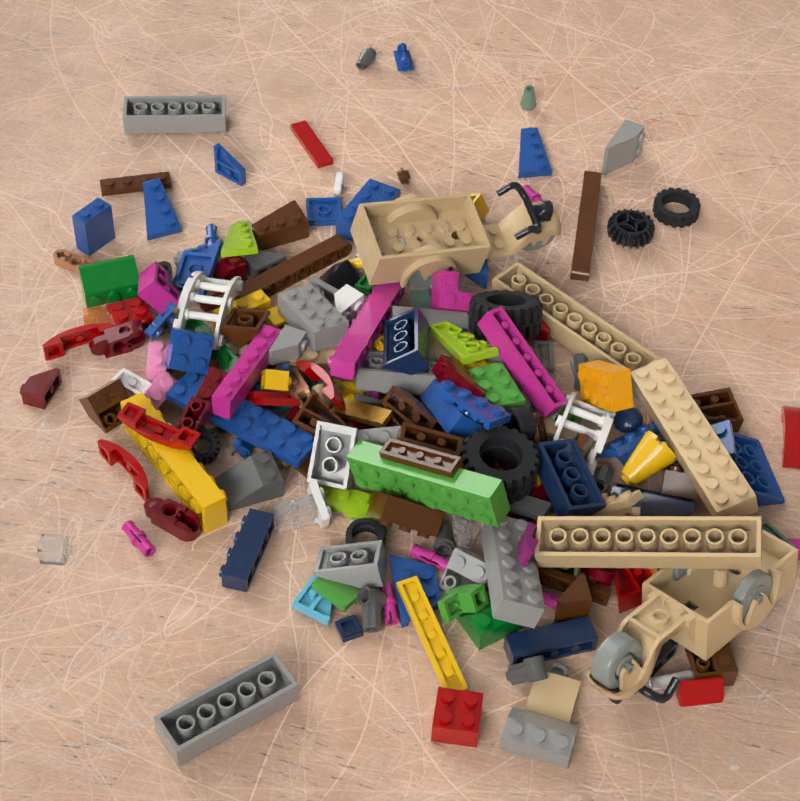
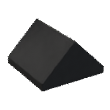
[318,260,361,290]

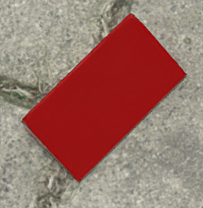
[676,676,724,707]

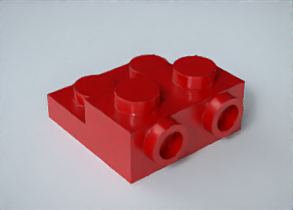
[106,297,153,330]

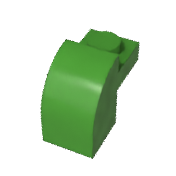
[437,584,489,622]

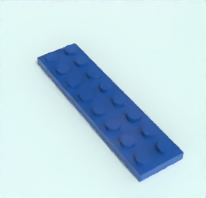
[165,372,314,469]

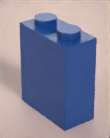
[72,197,115,256]

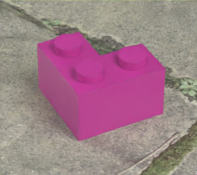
[138,261,181,314]
[430,270,475,314]

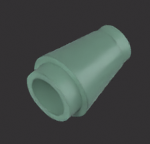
[520,85,536,111]

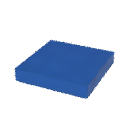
[306,197,342,226]

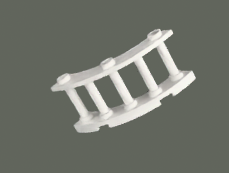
[173,271,243,350]
[553,391,616,476]

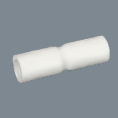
[648,670,695,690]

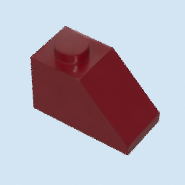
[212,256,248,292]
[20,368,62,410]

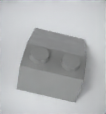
[602,119,645,175]
[306,420,358,490]
[314,540,388,588]

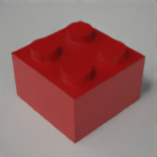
[431,687,484,748]

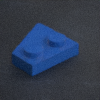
[213,143,246,186]

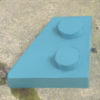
[292,575,332,626]

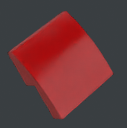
[246,391,299,407]

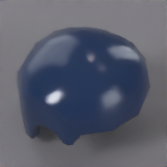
[613,407,644,433]

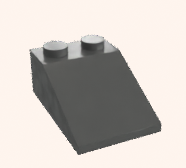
[214,451,284,511]

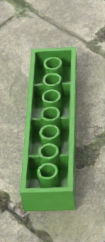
[346,440,511,527]

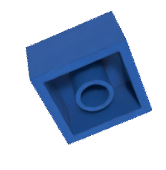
[164,327,215,375]

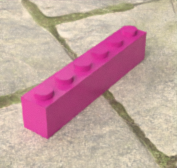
[477,306,568,419]
[212,324,282,420]

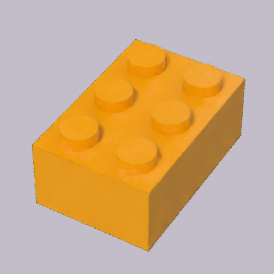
[578,360,634,412]

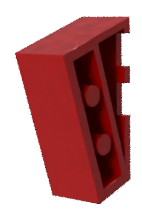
[613,568,652,614]

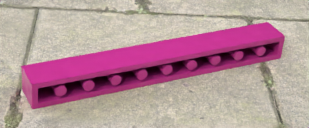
[328,282,405,380]

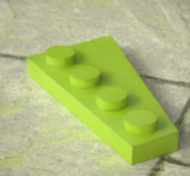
[221,221,258,258]
[429,321,499,365]
[318,484,389,535]

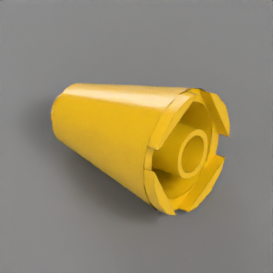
[620,431,677,487]

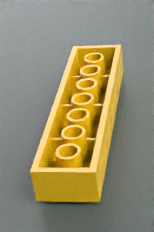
[120,392,229,534]

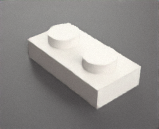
[111,368,151,396]
[307,481,332,528]

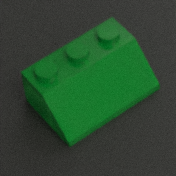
[78,255,139,308]
[456,600,526,650]

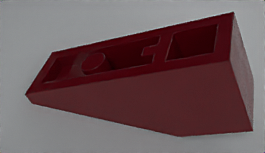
[431,355,486,398]

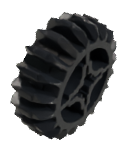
[607,208,655,249]

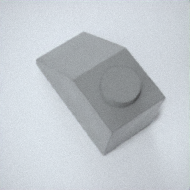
[268,325,309,365]

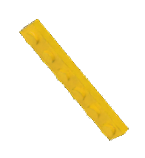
[396,576,468,691]

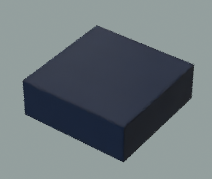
[335,615,363,643]

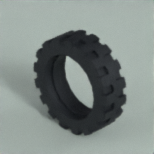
[652,188,701,228]

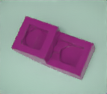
[517,522,539,568]

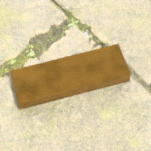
[331,398,393,428]

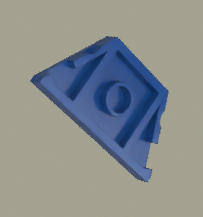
[173,239,224,305]
[144,301,179,342]
[389,555,441,628]

